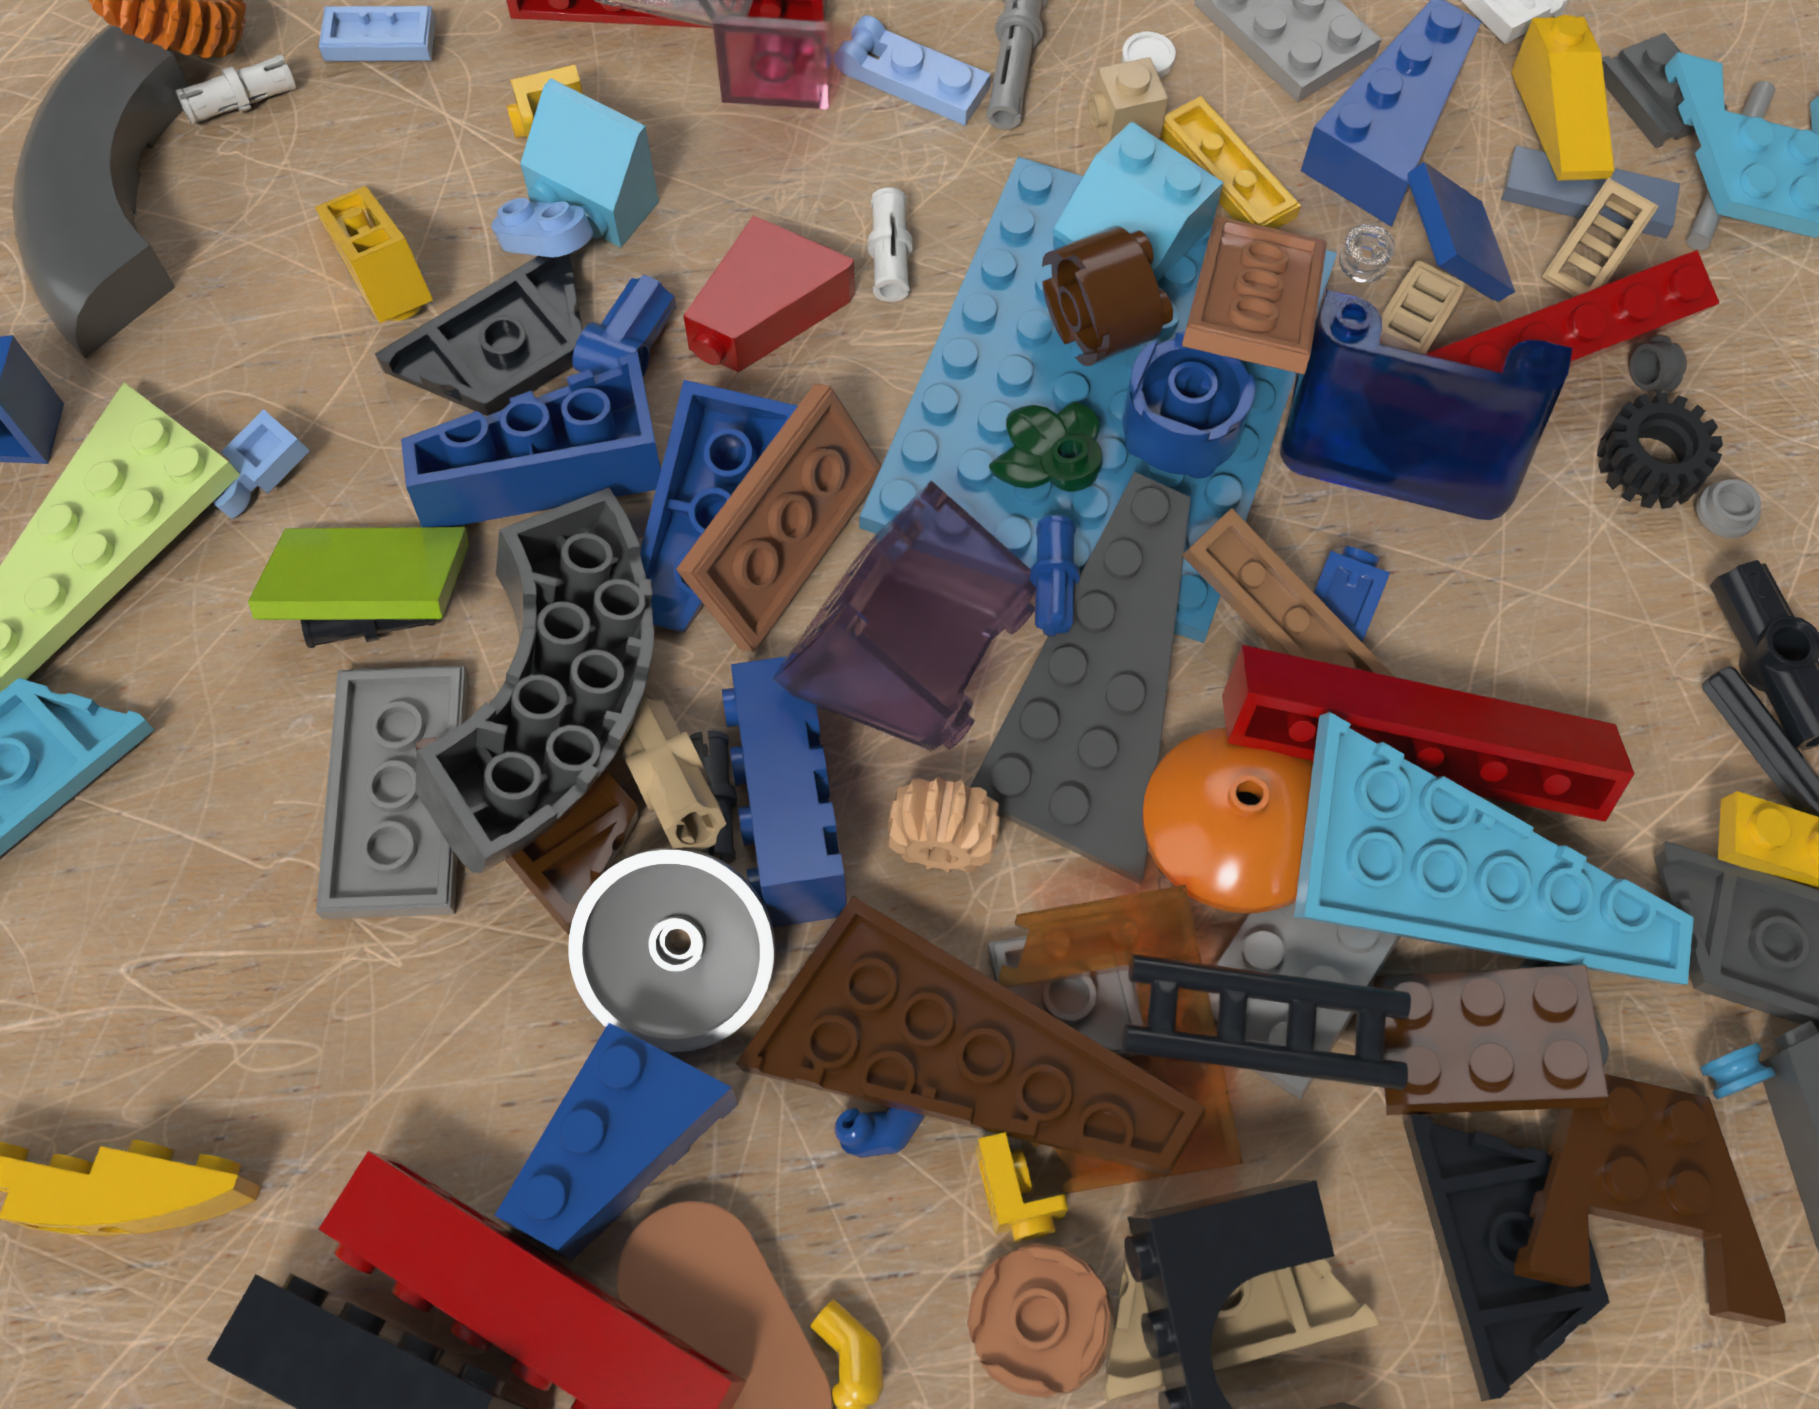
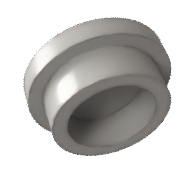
[1696,479,1761,538]

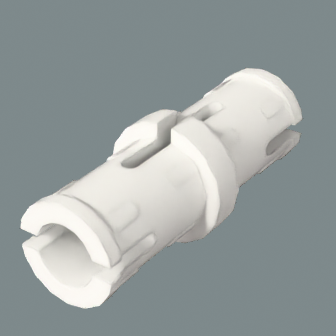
[175,54,296,125]
[868,187,912,302]

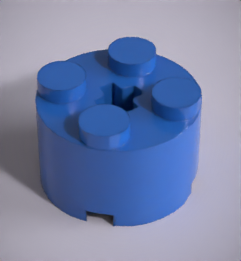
[1122,331,1255,479]

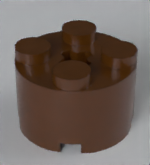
[1042,226,1173,366]

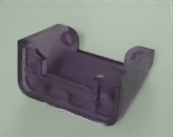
[773,481,1036,751]

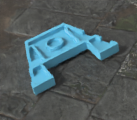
[1665,52,1819,238]

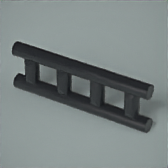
[1122,954,1411,1090]

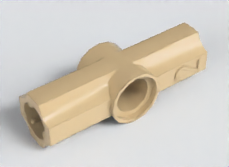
[621,695,726,852]

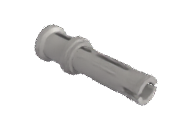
[986,0,1048,130]

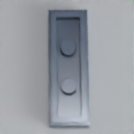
[1501,145,1680,239]

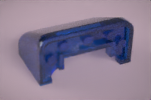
[1279,290,1573,520]

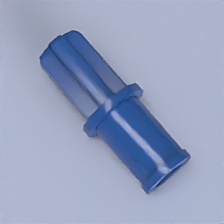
[1030,515,1080,637]

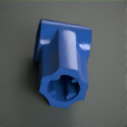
[572,274,677,377]

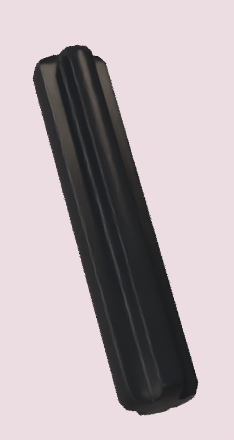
[1702,666,1819,817]

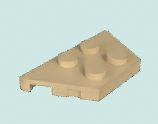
[1103,1234,1379,1402]

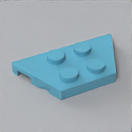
[0,678,155,856]

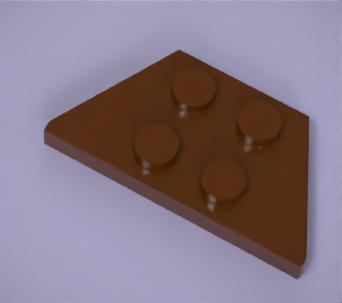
[415,737,638,936]

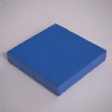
[1407,162,1515,302]

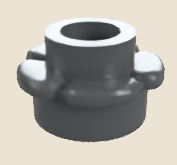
[1630,335,1687,393]

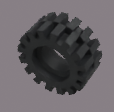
[1597,392,1723,509]

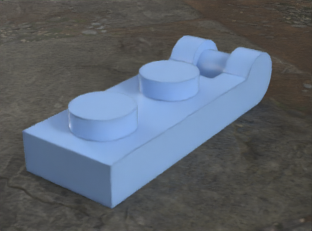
[833,15,991,126]

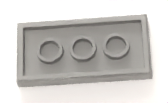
[316,666,469,919]

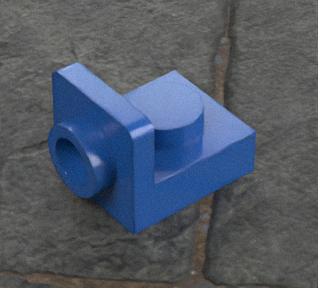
[1313,545,1390,642]

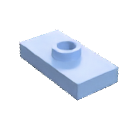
[319,6,436,61]

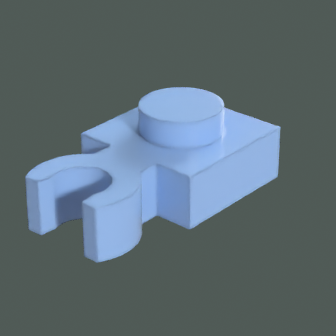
[213,409,310,519]

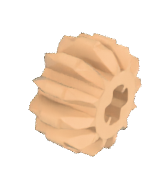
[888,776,1000,873]

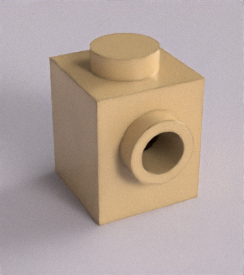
[1088,57,1168,147]

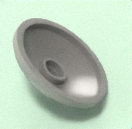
[569,847,775,1052]

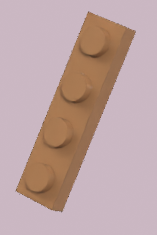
[1182,508,1395,677]

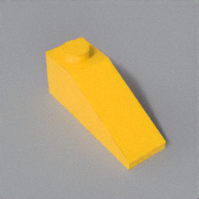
[1511,15,1615,181]
[314,185,433,324]

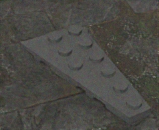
[970,472,1191,885]

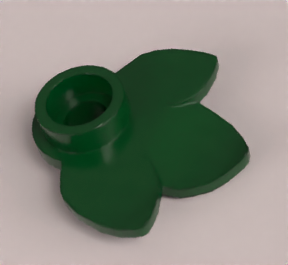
[989,401,1103,492]

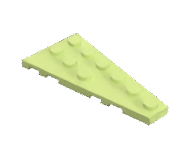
[0,382,240,692]

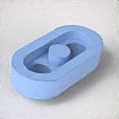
[491,198,593,257]

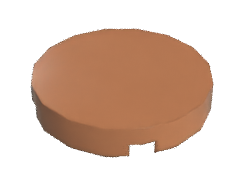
[967,1243,1115,1399]

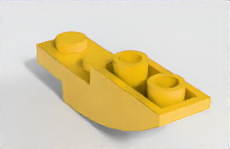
[1718,791,1819,890]
[0,1139,261,1236]

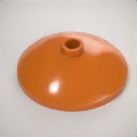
[1142,727,1313,913]

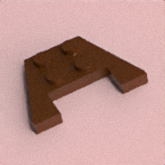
[1514,1074,1786,1327]

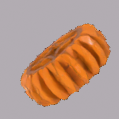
[88,0,247,58]

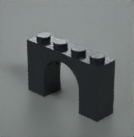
[1124,1179,1362,1409]

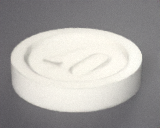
[1121,32,1176,78]

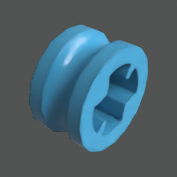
[1699,1043,1776,1100]

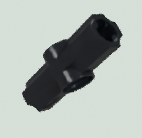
[1710,560,1819,751]

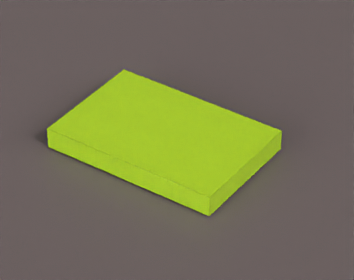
[248,527,470,620]

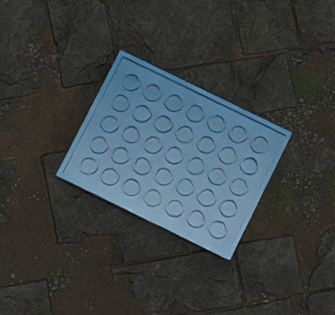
[859,157,1337,643]

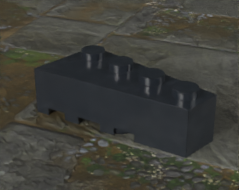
[207,1273,530,1409]

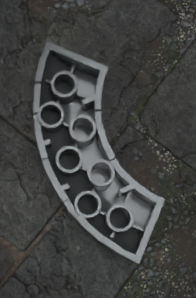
[13,25,189,358]
[416,488,654,873]

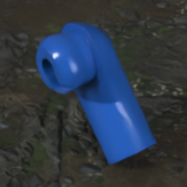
[835,1107,925,1158]

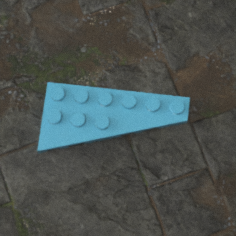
[1294,712,1694,985]

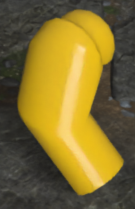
[810,1298,884,1409]

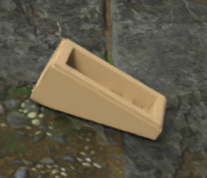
[1541,178,1659,297]
[1353,261,1466,376]

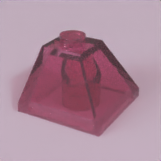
[713,15,834,110]

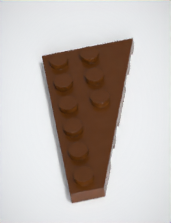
[736,896,1205,1176]

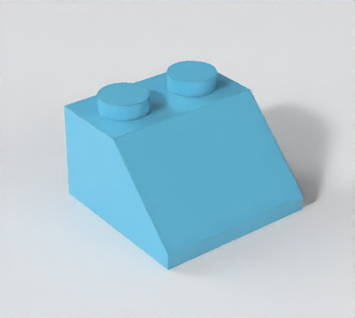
[520,78,659,248]
[1053,121,1223,282]

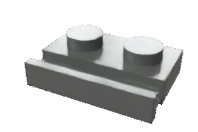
[1602,33,1728,149]

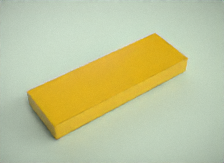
[1161,96,1301,229]

